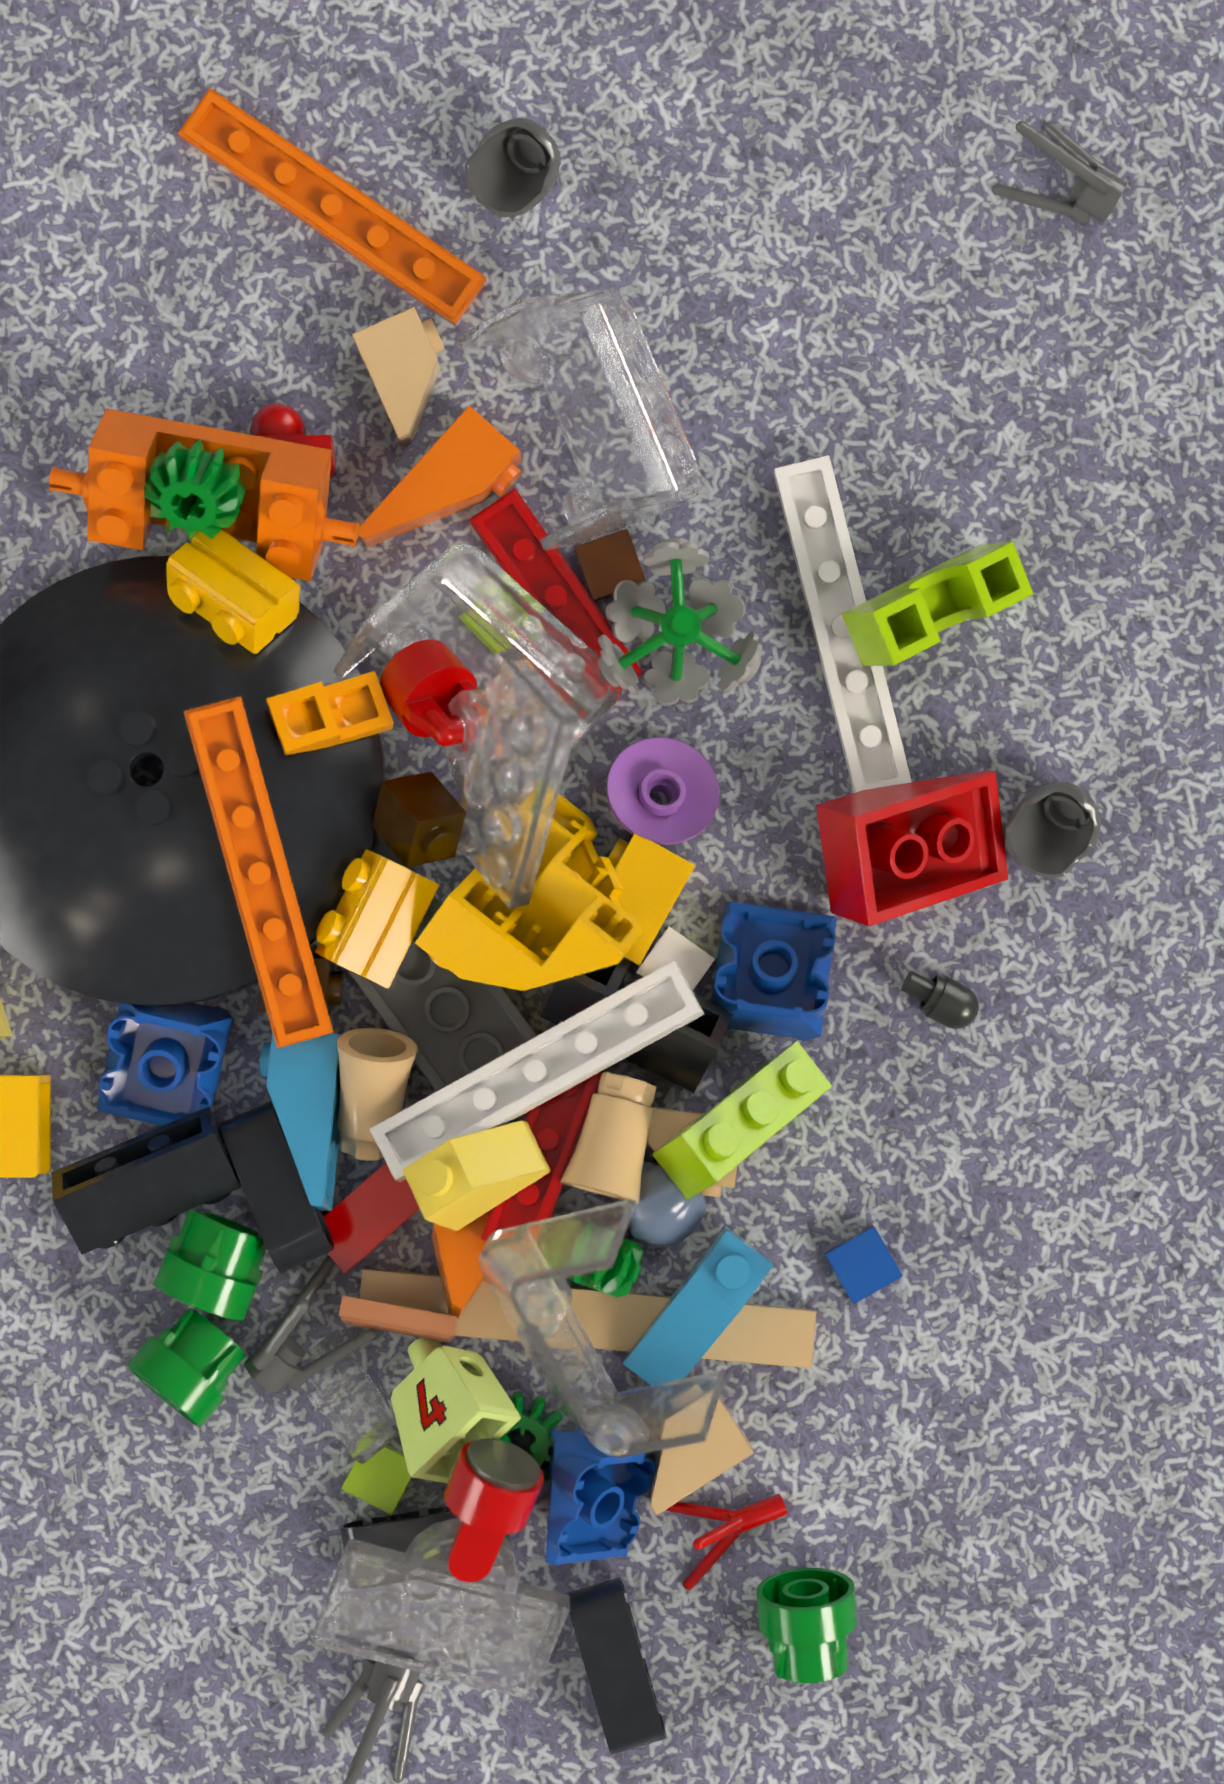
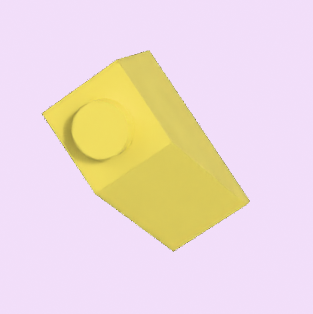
[403,1120,551,1231]

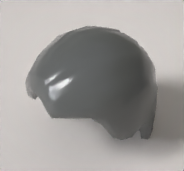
[464,118,561,219]
[1005,782,1102,879]

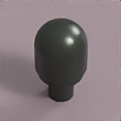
[901,971,979,1029]

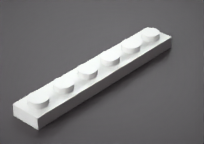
[773,455,912,793]
[370,960,704,1182]

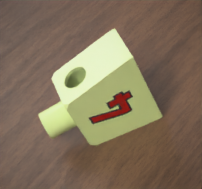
[391,1338,521,1483]

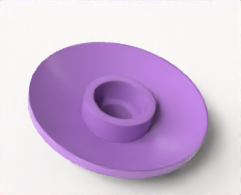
[606,737,719,845]

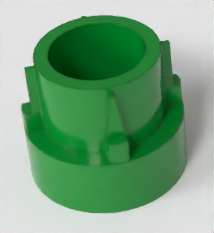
[153,1210,267,1320]
[126,1308,246,1428]
[756,1568,857,1683]

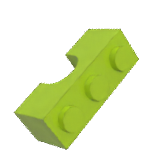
[842,541,1034,666]
[652,1041,832,1200]

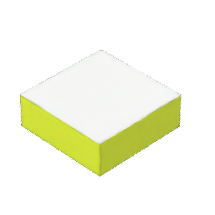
[636,926,715,991]

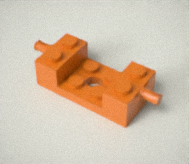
[49,408,360,582]

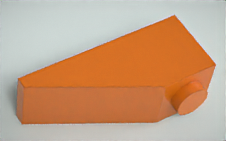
[358,405,522,547]

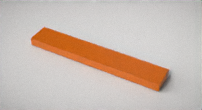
[178,88,487,326]
[183,696,333,1048]

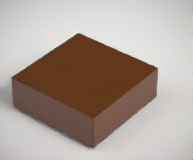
[574,528,646,602]

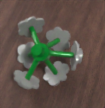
[597,538,763,705]

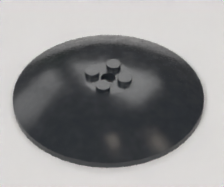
[0,555,385,1006]

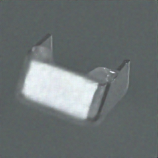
[457,289,702,550]
[333,544,622,825]
[479,1200,725,1457]

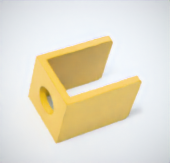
[0,1074,51,1178]

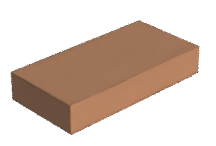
[338,1296,458,1343]

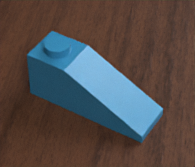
[260,1032,341,1211]
[622,1225,774,1398]

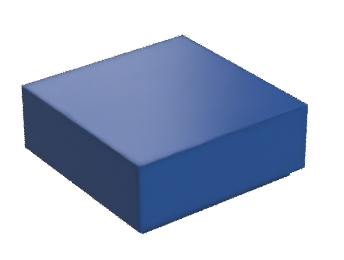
[824,1225,903,1304]

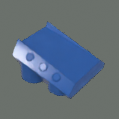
[711,901,837,1041]
[96,1003,233,1126]
[545,1425,657,1565]

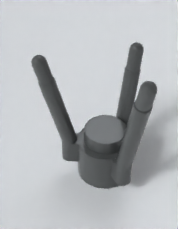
[992,121,1127,226]
[244,1255,377,1393]
[322,1651,425,1784]

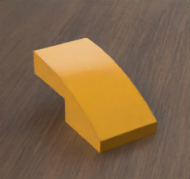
[266,671,394,755]

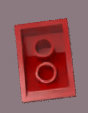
[816,770,1008,927]

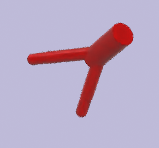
[666,1494,788,1590]

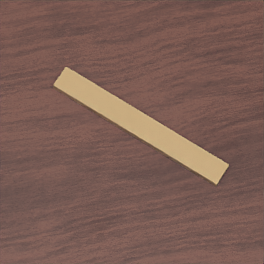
[357,1268,817,1369]

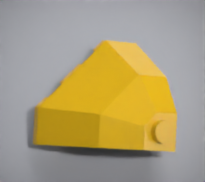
[415,783,644,991]

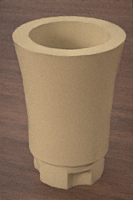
[337,1028,418,1161]
[560,1072,656,1203]

